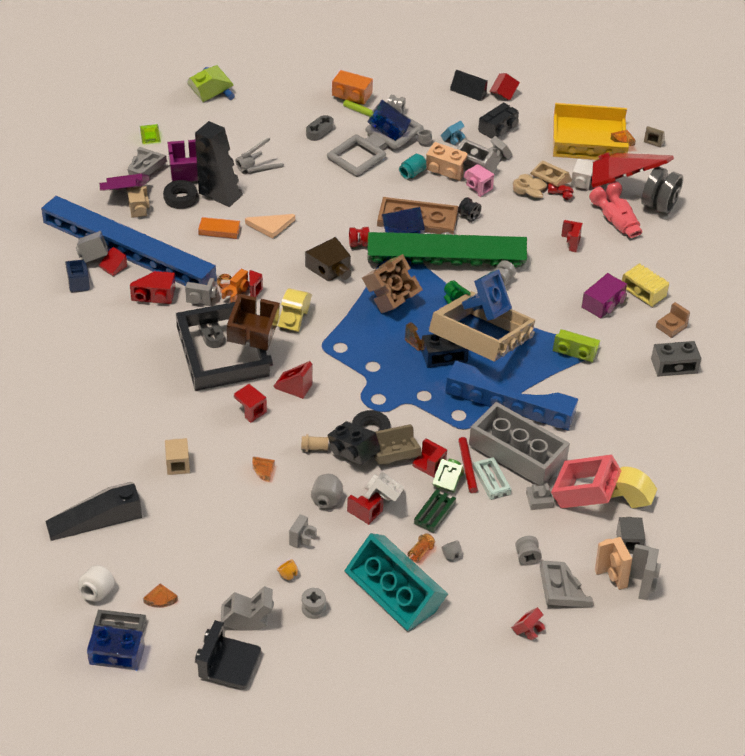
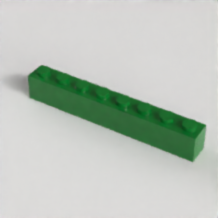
[367,232,527,267]

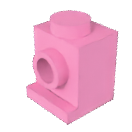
[464,164,494,197]

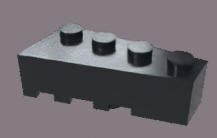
[195,121,243,207]

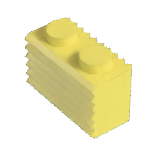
[622,263,669,307]

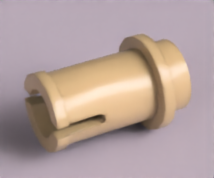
[301,434,328,452]

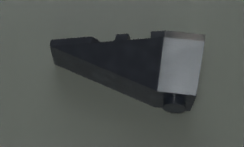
[45,482,142,541]

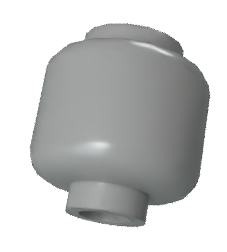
[311,474,343,508]

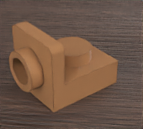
[656,302,690,338]

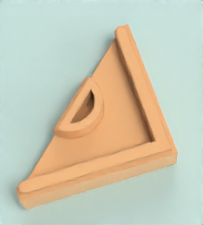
[245,214,295,238]

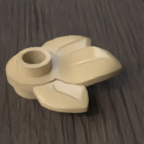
[513,174,547,198]

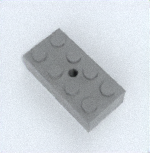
[469,402,570,486]

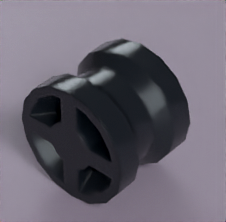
[458,197,482,221]

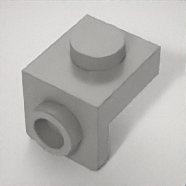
[185,278,218,306]

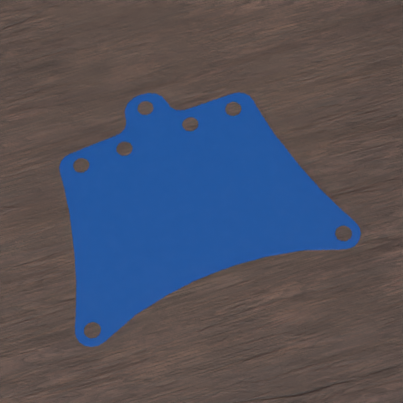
[322,260,585,429]

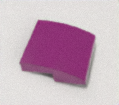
[99,173,149,191]

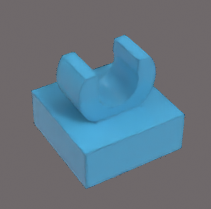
[440,121,465,145]

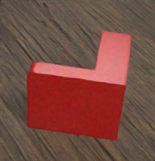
[490,73,520,100]
[234,384,267,423]
[412,438,447,478]
[347,492,383,525]

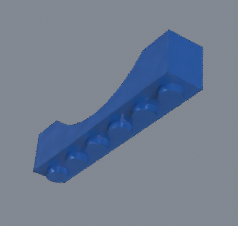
[445,361,578,431]

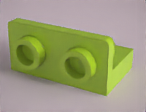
[553,329,600,362]

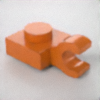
[221,268,249,302]

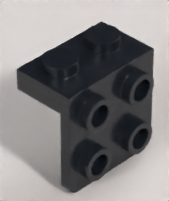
[195,620,261,689]

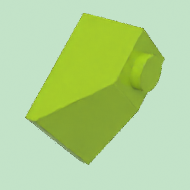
[187,65,234,102]

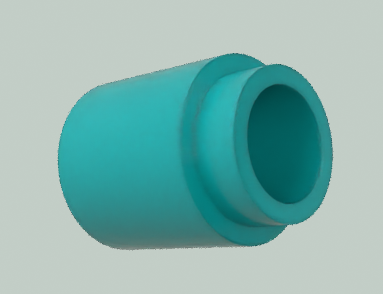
[399,153,427,179]

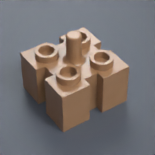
[362,254,422,313]

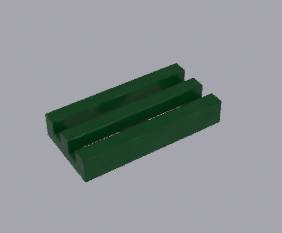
[414,489,456,533]

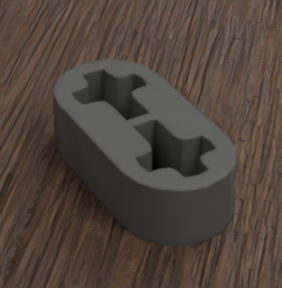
[306,115,334,141]
[198,322,224,348]

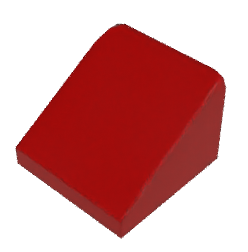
[99,247,127,276]
[249,270,263,297]

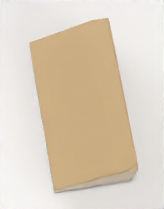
[530,160,572,187]

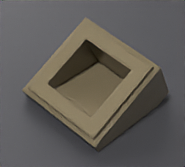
[644,126,665,147]

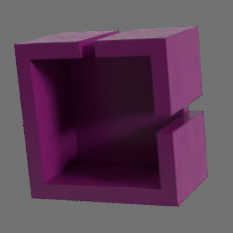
[167,140,198,182]

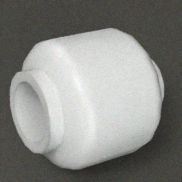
[78,565,115,602]

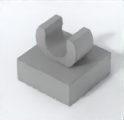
[489,136,513,160]
[526,483,554,510]
[289,514,317,548]

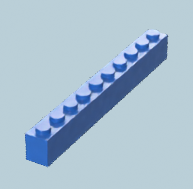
[41,196,217,286]

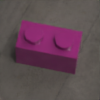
[581,273,627,319]

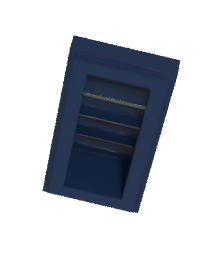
[65,259,90,292]

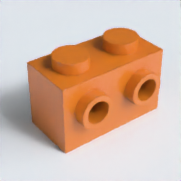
[332,70,373,105]

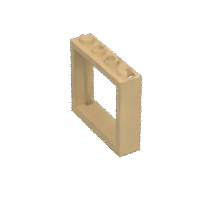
[429,291,536,362]

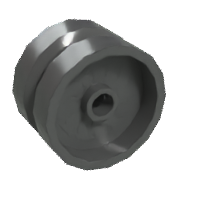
[641,166,683,214]

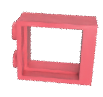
[551,454,621,508]

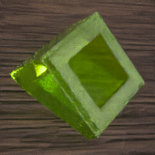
[140,124,161,144]

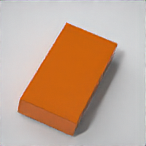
[198,217,240,239]

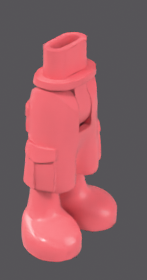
[589,181,643,238]

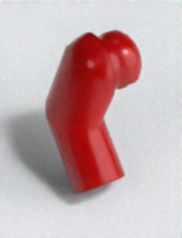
[548,184,574,200]

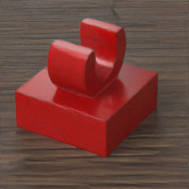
[511,607,545,640]

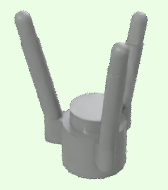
[235,137,284,173]

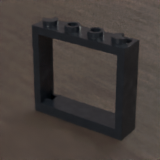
[176,302,273,391]

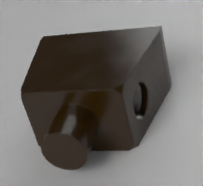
[305,237,352,281]

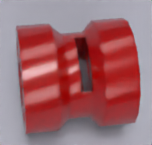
[349,227,370,247]

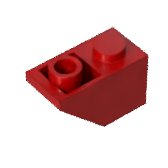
[130,271,176,304]

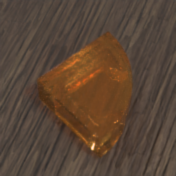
[610,130,636,146]
[405,322,422,351]
[252,456,275,482]
[143,583,178,608]

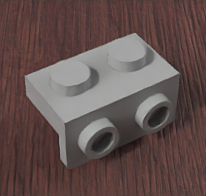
[629,544,661,601]

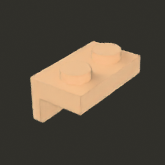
[426,142,468,181]

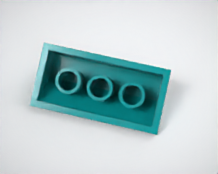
[344,533,448,631]

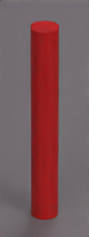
[458,437,478,493]

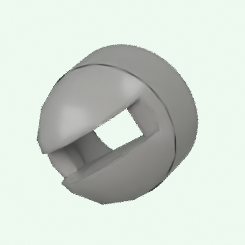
[417,129,432,145]
[441,540,462,560]

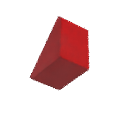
[273,361,313,399]

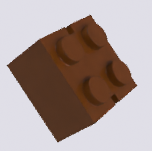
[227,294,280,351]

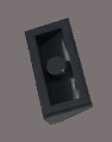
[450,69,488,101]

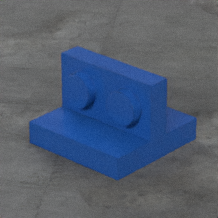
[462,269,512,321]

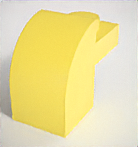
[278,288,312,332]
[611,467,657,508]

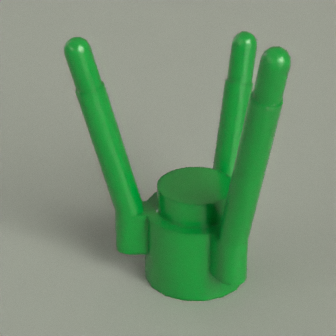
[444,280,471,322]

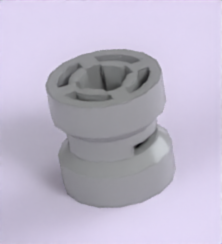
[493,260,516,286]

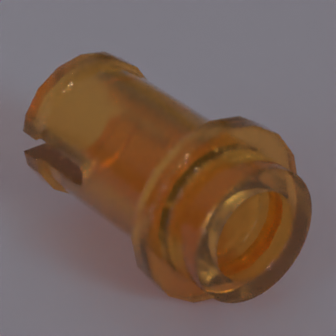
[407,533,435,563]

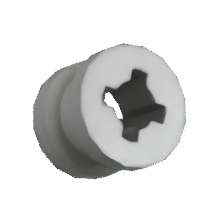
[386,94,406,114]
[515,536,542,565]
[302,588,326,619]

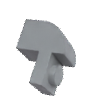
[221,586,274,631]

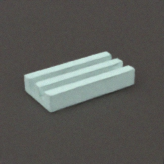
[473,457,512,500]

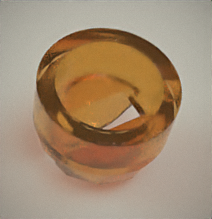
[217,274,232,289]

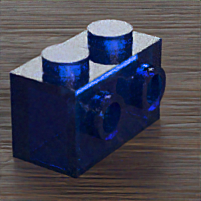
[367,99,411,141]
[381,207,425,234]
[87,625,145,671]

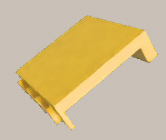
[553,103,629,160]

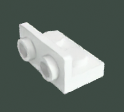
[365,471,404,502]

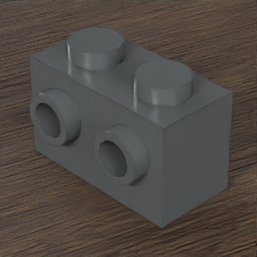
[651,341,702,377]

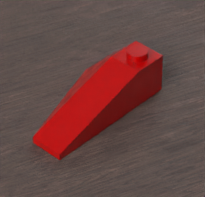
[592,152,674,188]

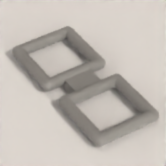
[327,109,424,176]

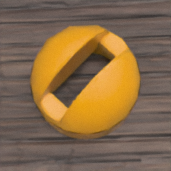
[277,559,298,580]

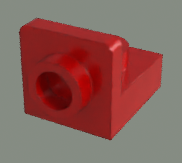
[561,220,583,252]

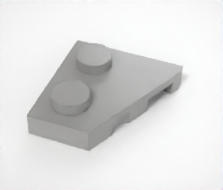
[127,147,167,176]
[539,561,593,608]

